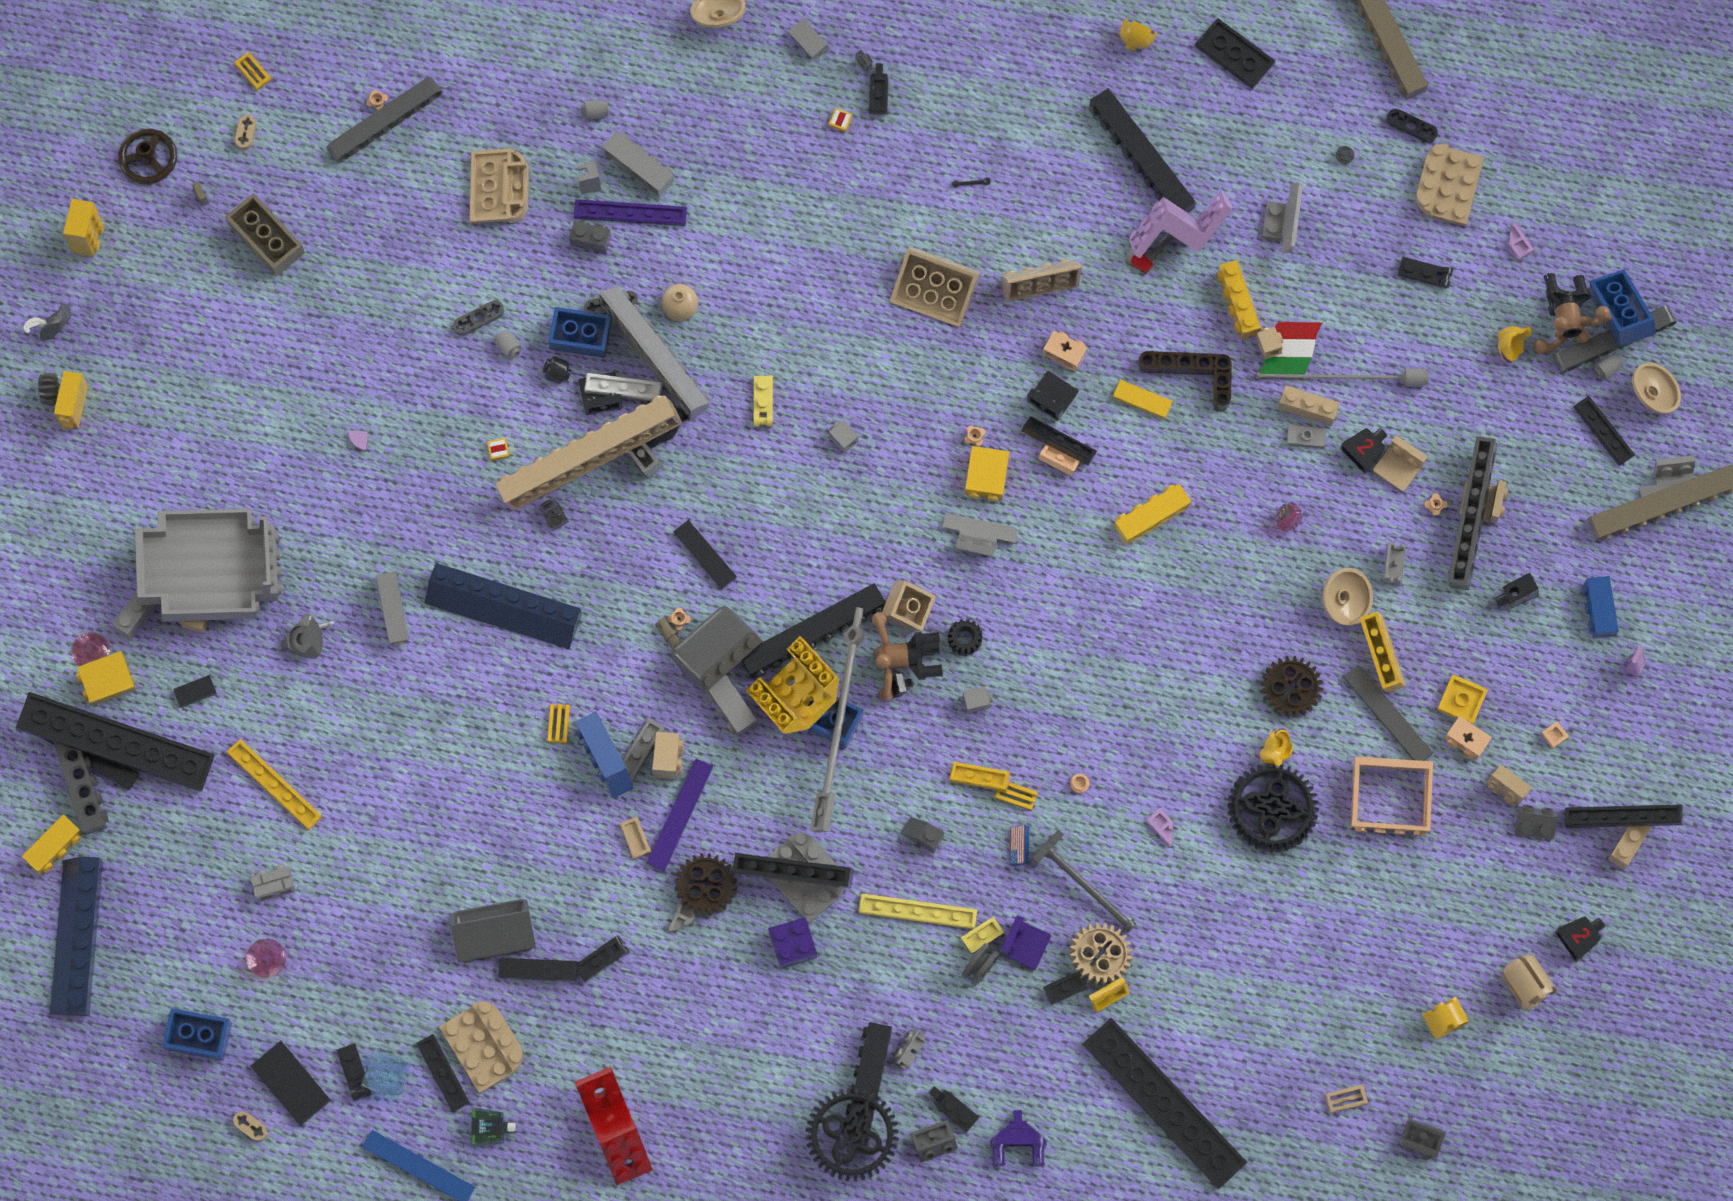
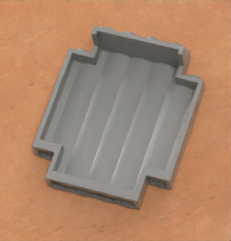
[135,509,282,622]

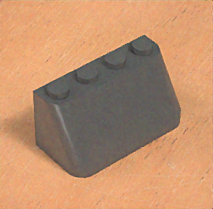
[672,606,762,693]
[450,899,536,963]

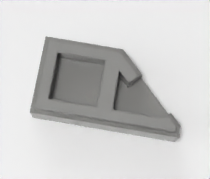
[668,898,699,933]

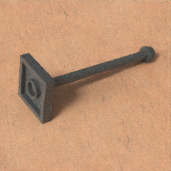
[1029,829,1136,932]

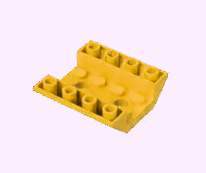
[746,636,840,734]

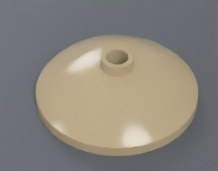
[690,0,746,29]
[1632,362,1681,414]
[1322,568,1373,626]

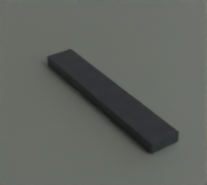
[42,738,140,791]
[1565,804,1683,828]

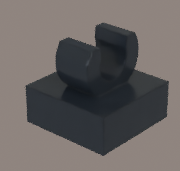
[891,673,913,698]

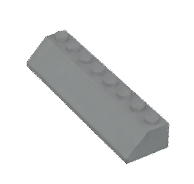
[600,286,710,420]

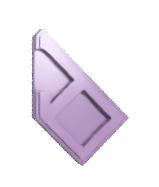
[1508,222,1534,261]
[1145,808,1173,848]

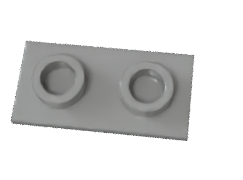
[891,1029,926,1070]

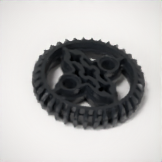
[1227,763,1319,853]
[805,1088,899,1182]

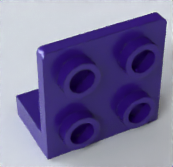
[1000,915,1051,970]

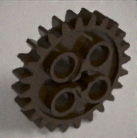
[1260,656,1324,718]
[674,853,738,916]

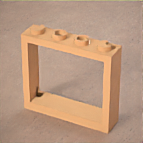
[1350,757,1433,836]

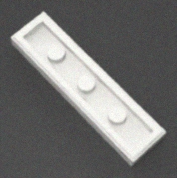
[584,373,662,401]

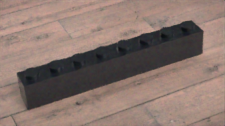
[1089,88,1196,213]
[741,583,886,678]

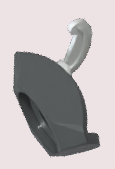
[23,304,72,341]
[281,614,334,659]

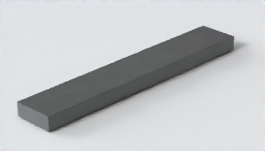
[1343,665,1433,761]

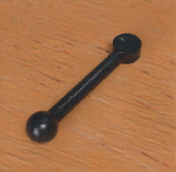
[952,177,991,187]

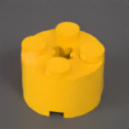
[1422,997,1469,1040]

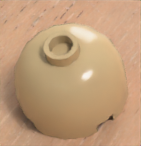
[661,283,699,322]

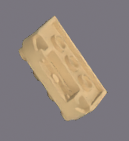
[1415,144,1484,226]
[470,149,529,224]
[439,1001,523,1094]

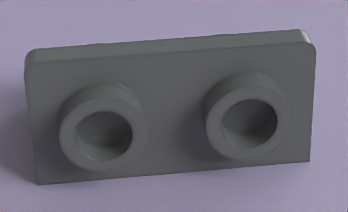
[910,1120,957,1162]

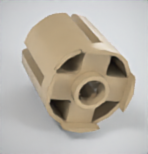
[1502,954,1557,1011]

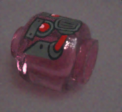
[1274,502,1303,532]

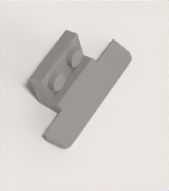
[1262,182,1303,254]
[1639,455,1695,498]
[942,514,1017,556]

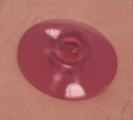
[71,632,110,666]
[246,939,286,978]

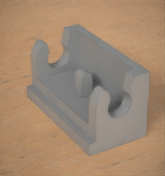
[788,18,830,60]
[578,160,601,195]
[1382,541,1406,586]

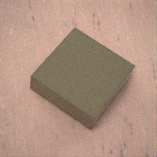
[192,182,209,206]

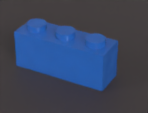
[1582,576,1619,638]

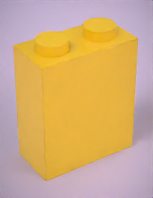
[54,371,88,430]
[965,446,1010,502]
[76,651,136,706]

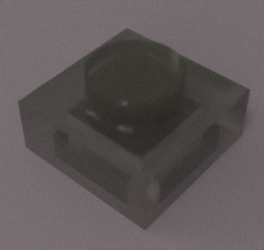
[855,50,873,74]

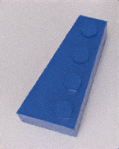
[575,712,634,798]

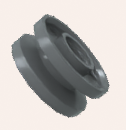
[961,943,1000,987]

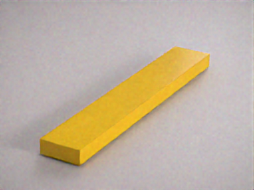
[226,739,323,831]

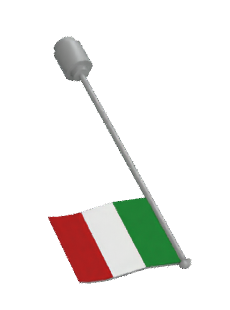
[1255,322,1429,387]

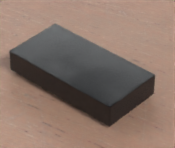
[173,675,217,708]

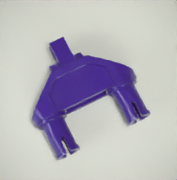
[990,1110,1047,1166]

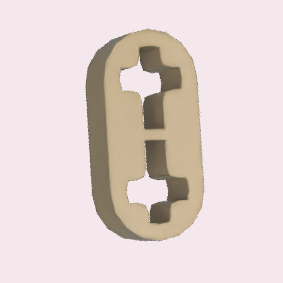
[235,115,256,150]
[233,1111,268,1142]

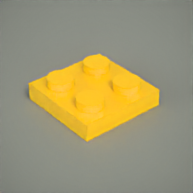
[1437,674,1488,725]

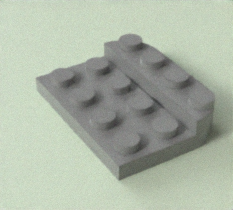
[768,832,845,924]

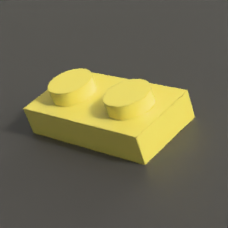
[961,916,1004,955]

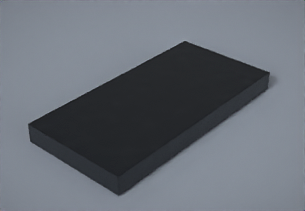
[1195,18,1276,89]
[251,1041,331,1126]

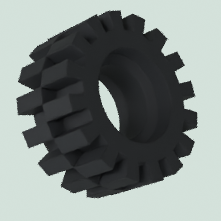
[948,619,983,656]

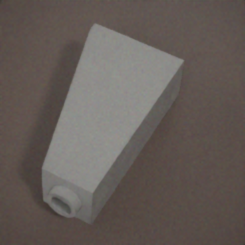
[376,571,409,646]

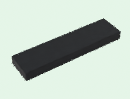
[1573,396,1635,467]
[1021,416,1097,466]
[674,520,737,589]
[498,957,578,982]
[416,1034,470,1112]

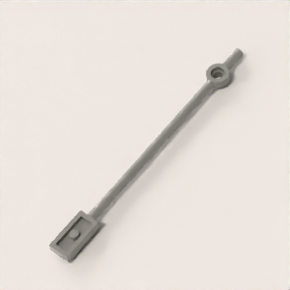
[810,607,864,833]

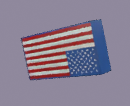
[1010,825,1030,866]

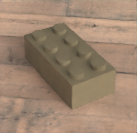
[225,193,305,277]

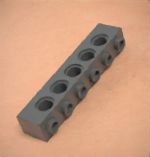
[54,742,109,835]

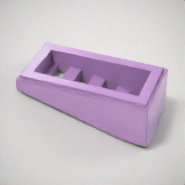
[1625,645,1646,677]

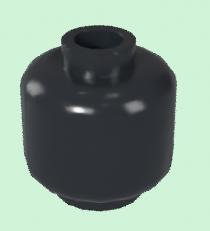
[542,356,572,384]

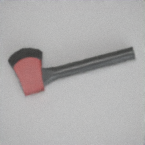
[1125,233,1174,274]

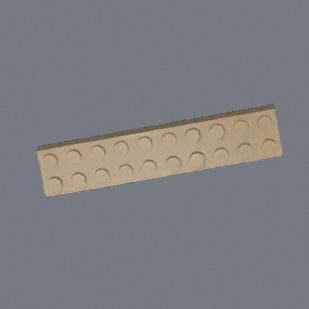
[495,395,683,510]

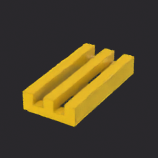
[234,52,272,91]
[547,704,570,744]
[995,782,1038,811]
[1089,977,1130,1013]

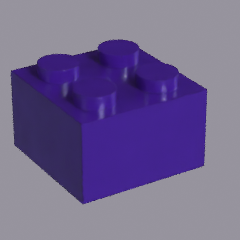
[768,917,817,969]

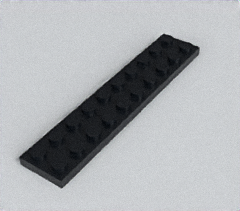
[16,692,215,792]
[1082,1018,1248,1190]

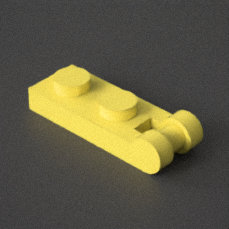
[754,376,773,427]

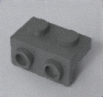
[1515,805,1558,839]
[1400,1118,1446,1158]

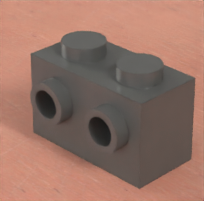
[569,220,611,254]

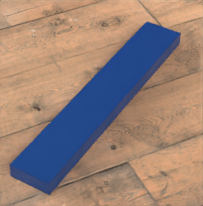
[362,1130,476,1201]

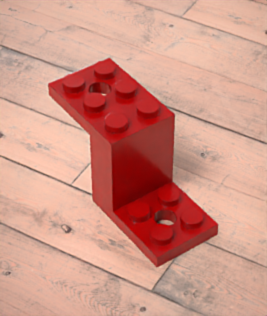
[574,1066,653,1186]

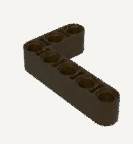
[1138,351,1232,412]

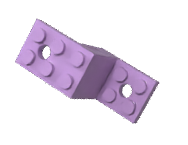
[1129,191,1233,258]

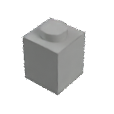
[829,420,859,453]
[963,686,993,714]

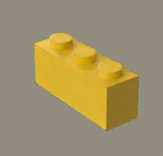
[21,815,83,875]

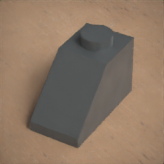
[901,817,945,853]

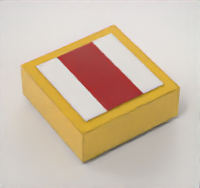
[829,108,853,132]
[487,438,510,461]

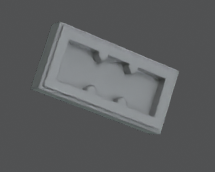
[1287,425,1326,448]

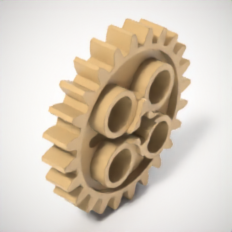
[1069,922,1133,985]

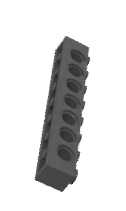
[1448,436,1498,591]

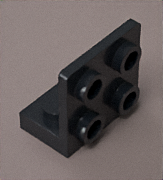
[1027,371,1079,421]
[578,372,623,415]

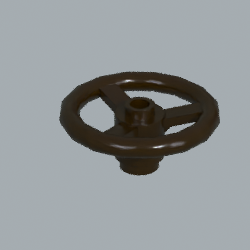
[118,128,177,184]

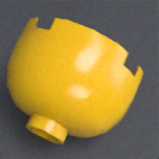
[1120,18,1158,52]

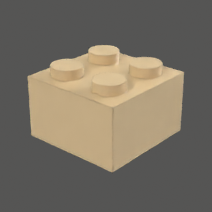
[882,580,936,632]
[652,732,684,780]

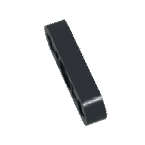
[1387,109,1438,143]

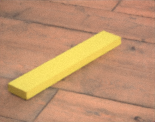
[858,893,977,929]

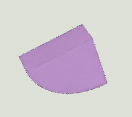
[349,430,368,452]

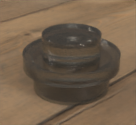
[1336,146,1354,164]

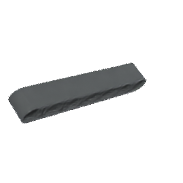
[326,77,443,163]
[1553,305,1677,374]

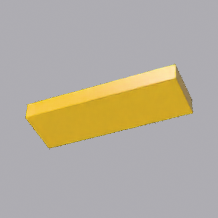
[1113,380,1173,419]
[949,762,1011,792]

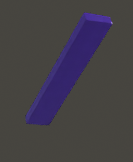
[574,199,687,226]
[647,758,713,871]

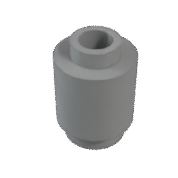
[581,99,609,120]
[494,330,521,358]
[1594,354,1623,380]

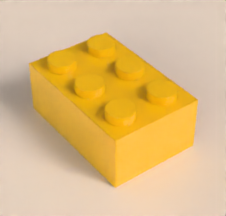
[63,199,105,257]

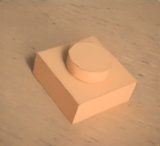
[1541,721,1569,749]

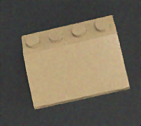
[890,247,981,327]
[1001,259,1082,302]

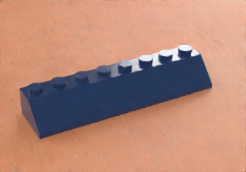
[425,563,582,649]
[50,857,103,1016]

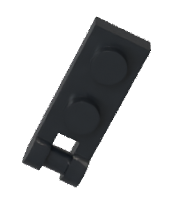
[1397,257,1453,289]
[577,935,630,983]
[336,1043,372,1101]

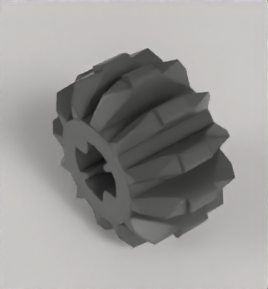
[38,373,59,405]

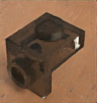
[539,499,569,531]

